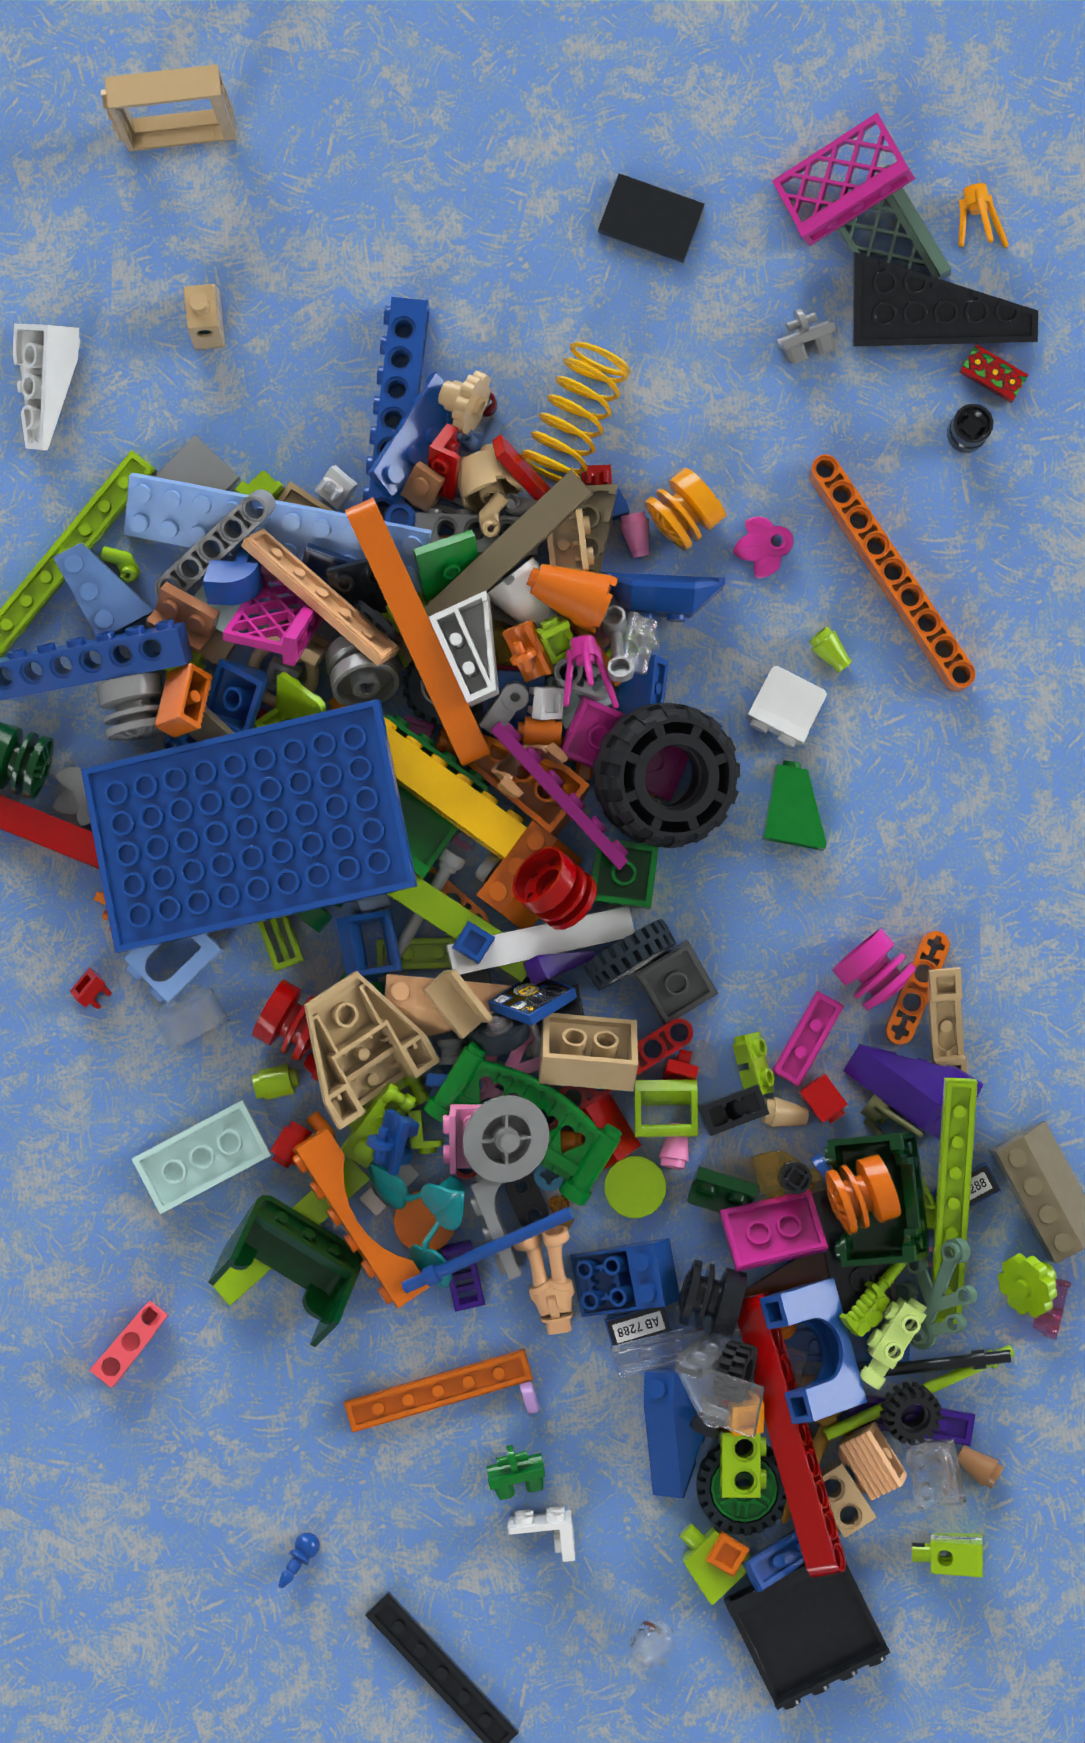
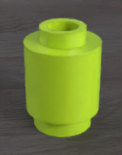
[252,1063,300,1100]

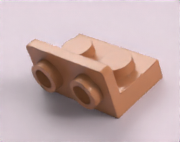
[146,581,220,653]

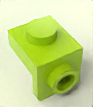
[536,615,574,665]
[408,1110,443,1154]

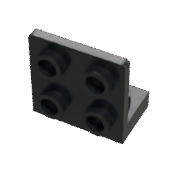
[326,559,388,614]

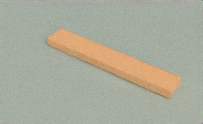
[241,529,400,666]

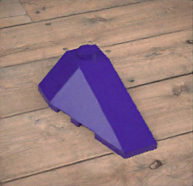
[843,1044,983,1140]

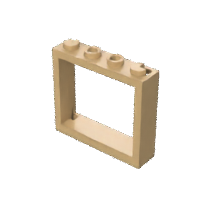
[101,64,237,152]

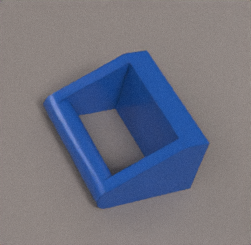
[336,910,403,981]

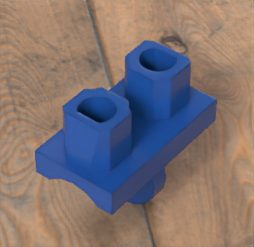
[367,1109,419,1175]

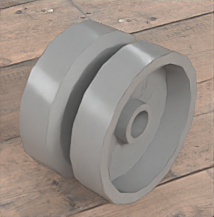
[325,636,399,706]

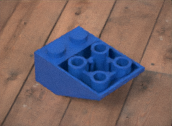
[570,1238,680,1317]

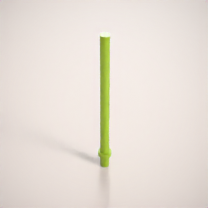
[822,1344,1015,1441]

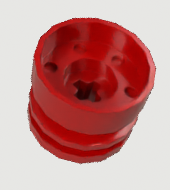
[512,846,597,930]
[251,979,315,1062]

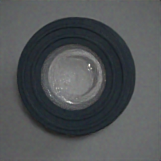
[473,1012,530,1056]

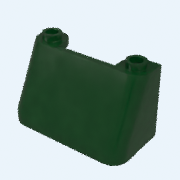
[824,1131,929,1267]

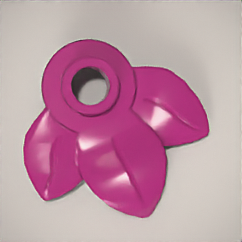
[733,516,794,579]

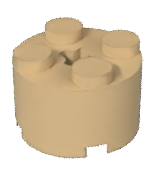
[458,443,523,513]

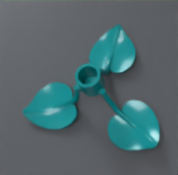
[369,1163,466,1289]

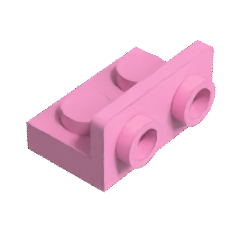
[443,1104,482,1174]

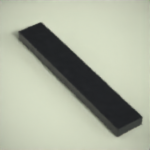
[365,1591,519,1743]

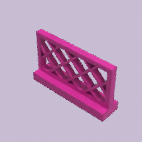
[772,113,916,246]
[223,573,330,666]

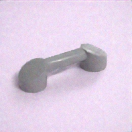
[601,605,634,682]

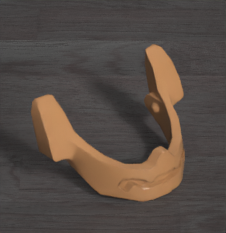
[491,743,568,798]

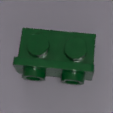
[687,1166,760,1213]

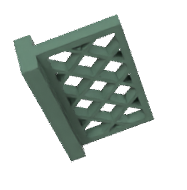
[833,164,951,280]

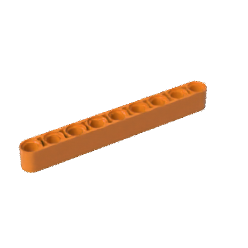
[809,454,976,692]
[345,497,491,766]

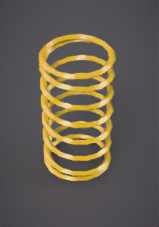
[520,341,631,482]

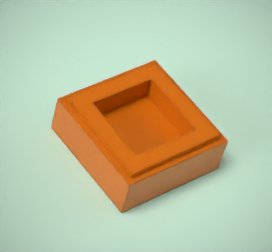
[705,1531,750,1577]

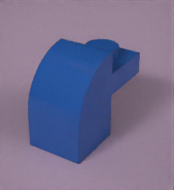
[203,540,264,606]

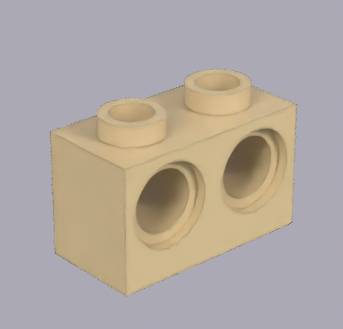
[821,1459,877,1538]

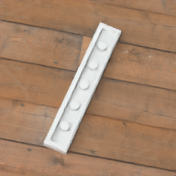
[446,906,635,975]

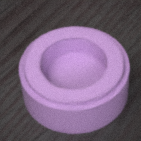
[519,1381,540,1415]

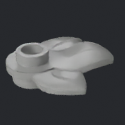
[53,767,91,826]

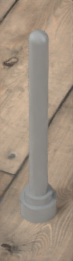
[377,847,466,982]

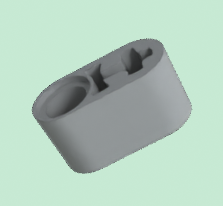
[554,658,612,701]

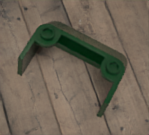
[208,1195,363,1347]

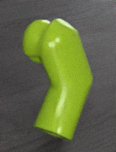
[101,546,140,583]

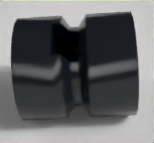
[947,404,994,453]

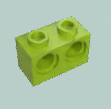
[720,1428,766,1498]

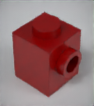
[798,1074,848,1124]

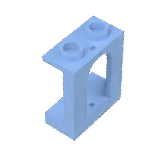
[124,934,225,1003]

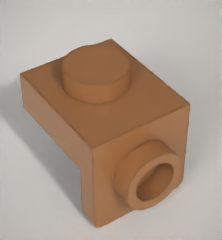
[400,461,446,512]

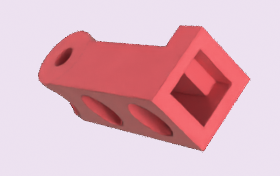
[89,1300,169,1388]

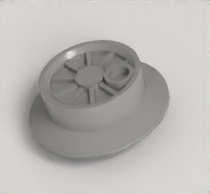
[463,1095,549,1183]

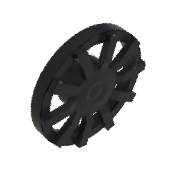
[354,600,404,645]

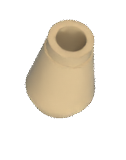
[761,1096,809,1127]

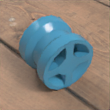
[534,1164,564,1191]

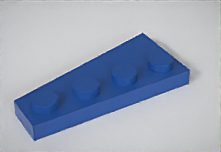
[368,372,460,498]

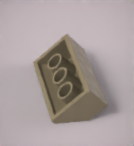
[990,1121,1085,1264]

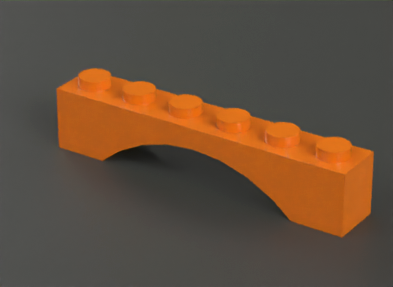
[292,1128,430,1309]

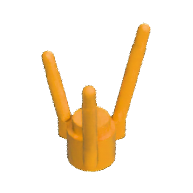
[958,183,1009,248]

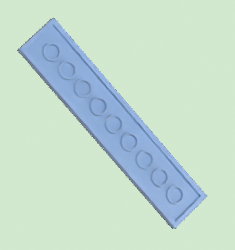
[124,473,432,593]

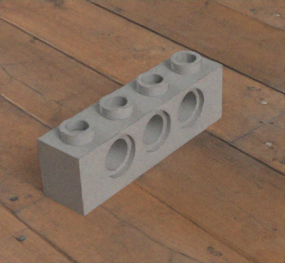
[415,508,540,560]

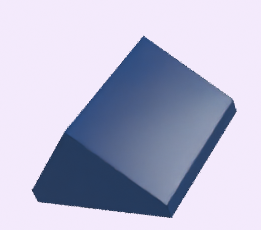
[206,659,267,733]

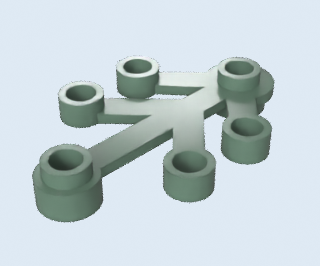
[896,1238,978,1350]

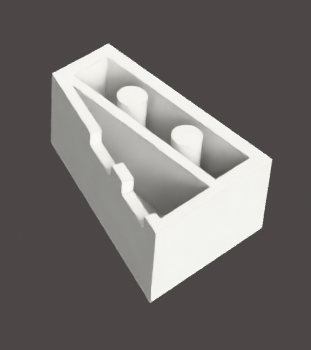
[429,591,499,707]

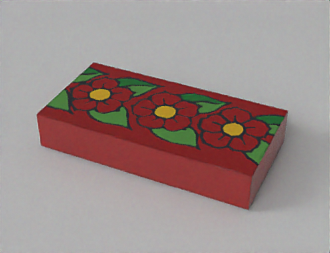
[959,344,1029,403]

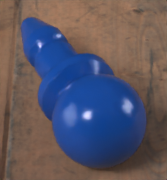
[278,1533,320,1588]

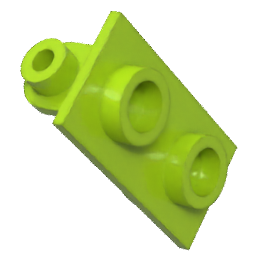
[732,1031,774,1095]

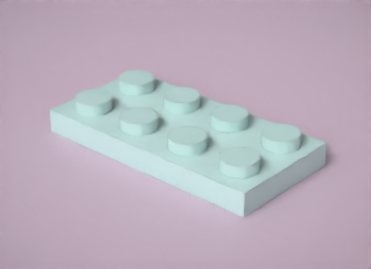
[132,1100,272,1214]

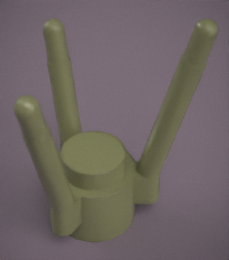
[860,1094,923,1138]

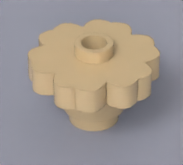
[438,370,491,435]

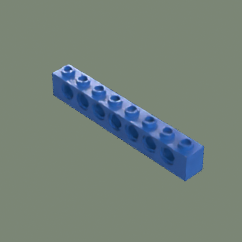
[362,297,430,521]
[0,619,193,700]

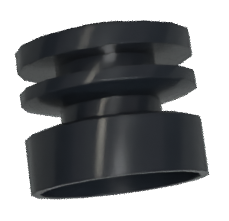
[678,1259,747,1337]

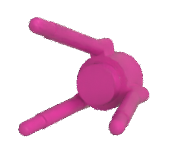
[563,635,619,708]

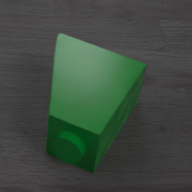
[762,760,827,851]

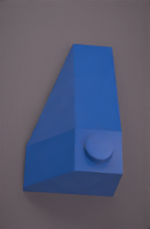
[644,1368,717,1498]

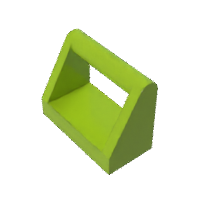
[634,1079,698,1137]

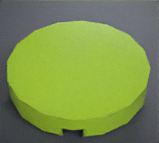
[604,1156,666,1218]

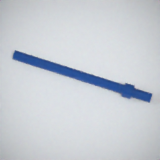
[401,1206,575,1293]

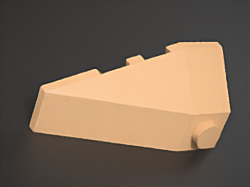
[385,974,512,1037]

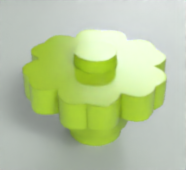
[997,1253,1057,1318]

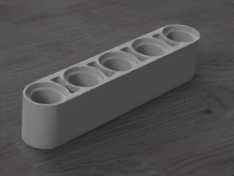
[154,489,276,596]

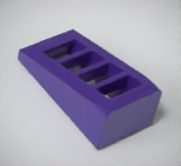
[523,951,595,985]
[441,1240,486,1312]

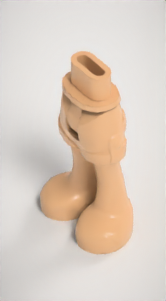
[512,1225,575,1335]

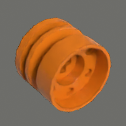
[825,1153,901,1235]

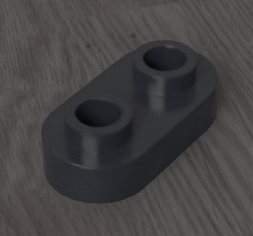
[506,1173,549,1227]

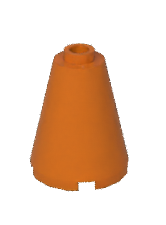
[526,564,618,636]

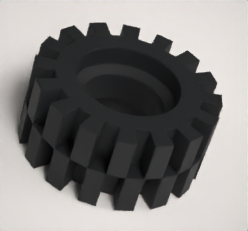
[714,1339,758,1403]
[880,1381,943,1445]

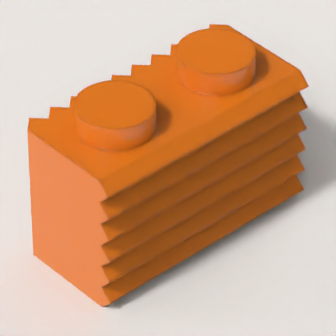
[155,663,213,738]

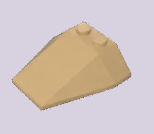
[304,971,440,1130]

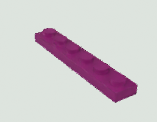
[491,721,629,870]

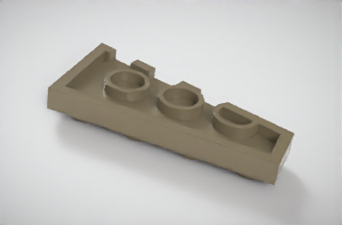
[578,484,618,573]

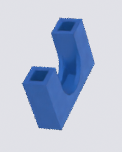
[759,1278,867,1424]

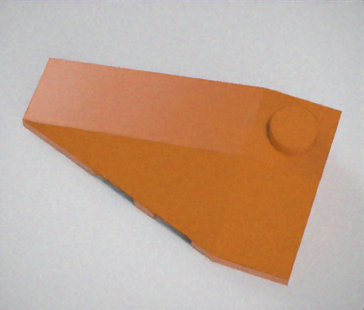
[456,734,591,837]

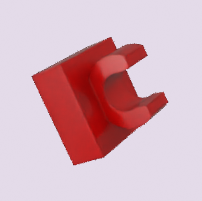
[580,464,612,486]
[70,967,112,1009]
[662,1049,699,1080]

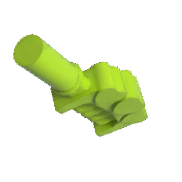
[839,1262,907,1337]

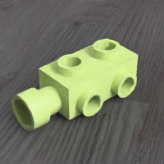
[860,1297,927,1390]

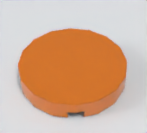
[393,1190,454,1251]

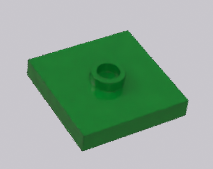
[413,529,479,602]

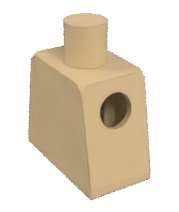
[184,284,225,350]

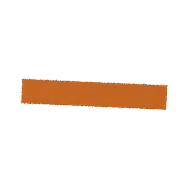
[344,1348,533,1433]

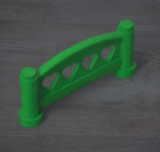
[424,1042,622,1206]

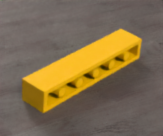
[384,717,527,860]

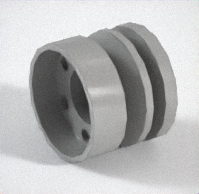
[96,673,164,741]

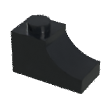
[698,1084,770,1136]

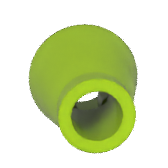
[808,626,852,673]

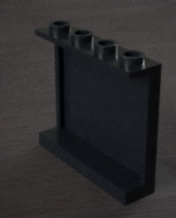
[724,1563,891,1710]

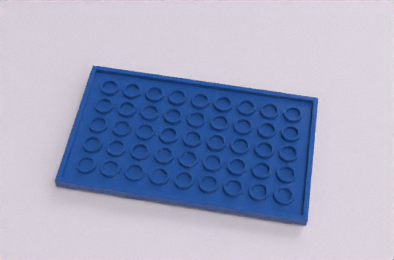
[81,699,418,953]

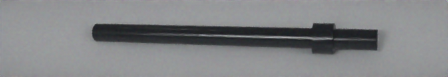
[858,1349,1011,1377]

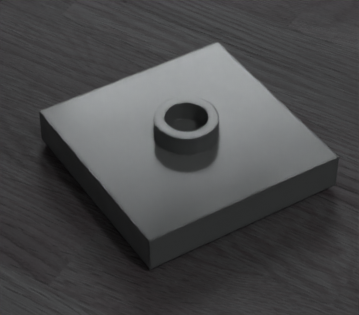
[634,940,719,1024]

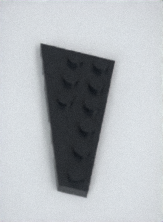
[852,252,1038,346]

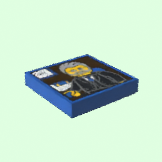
[488,977,577,1026]

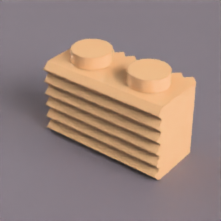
[838,1421,907,1501]

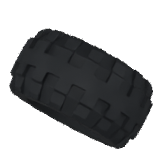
[592,702,740,848]

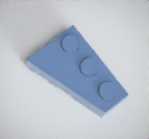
[53,543,154,635]

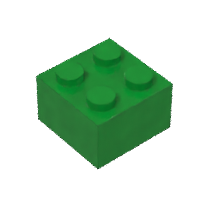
[592,839,659,910]

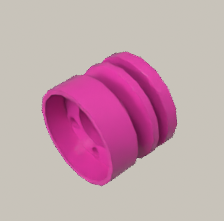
[832,928,916,1011]

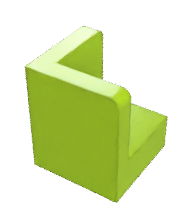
[235,470,284,500]

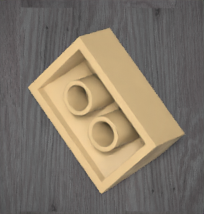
[539,1013,638,1091]

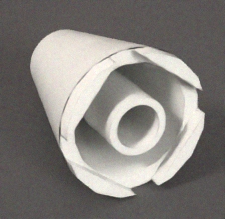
[488,556,562,628]

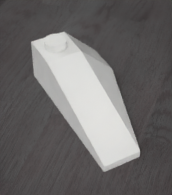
[13,323,80,450]

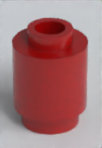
[270,1120,313,1169]

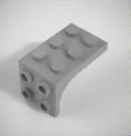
[470,1174,522,1281]

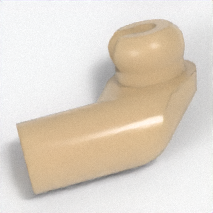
[479,491,509,538]

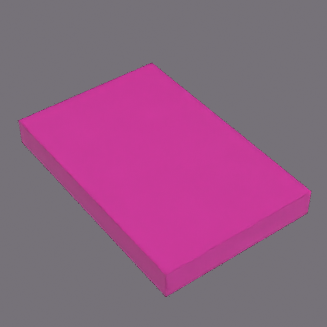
[719,1189,828,1272]

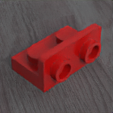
[428,423,460,500]

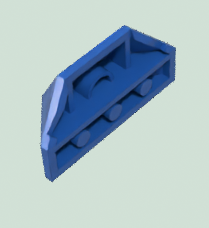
[601,572,725,622]

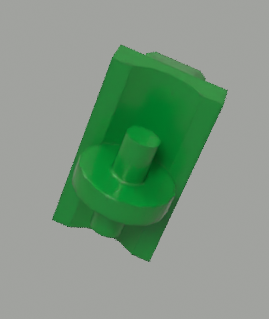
[486,1445,546,1500]

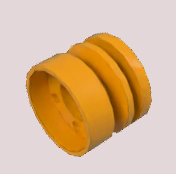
[644,467,726,551]

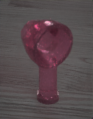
[1033,1279,1071,1340]

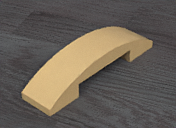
[928,967,968,1074]

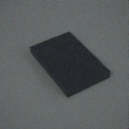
[598,173,705,263]

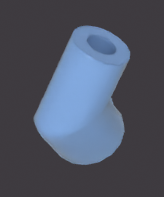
[461,417,504,453]

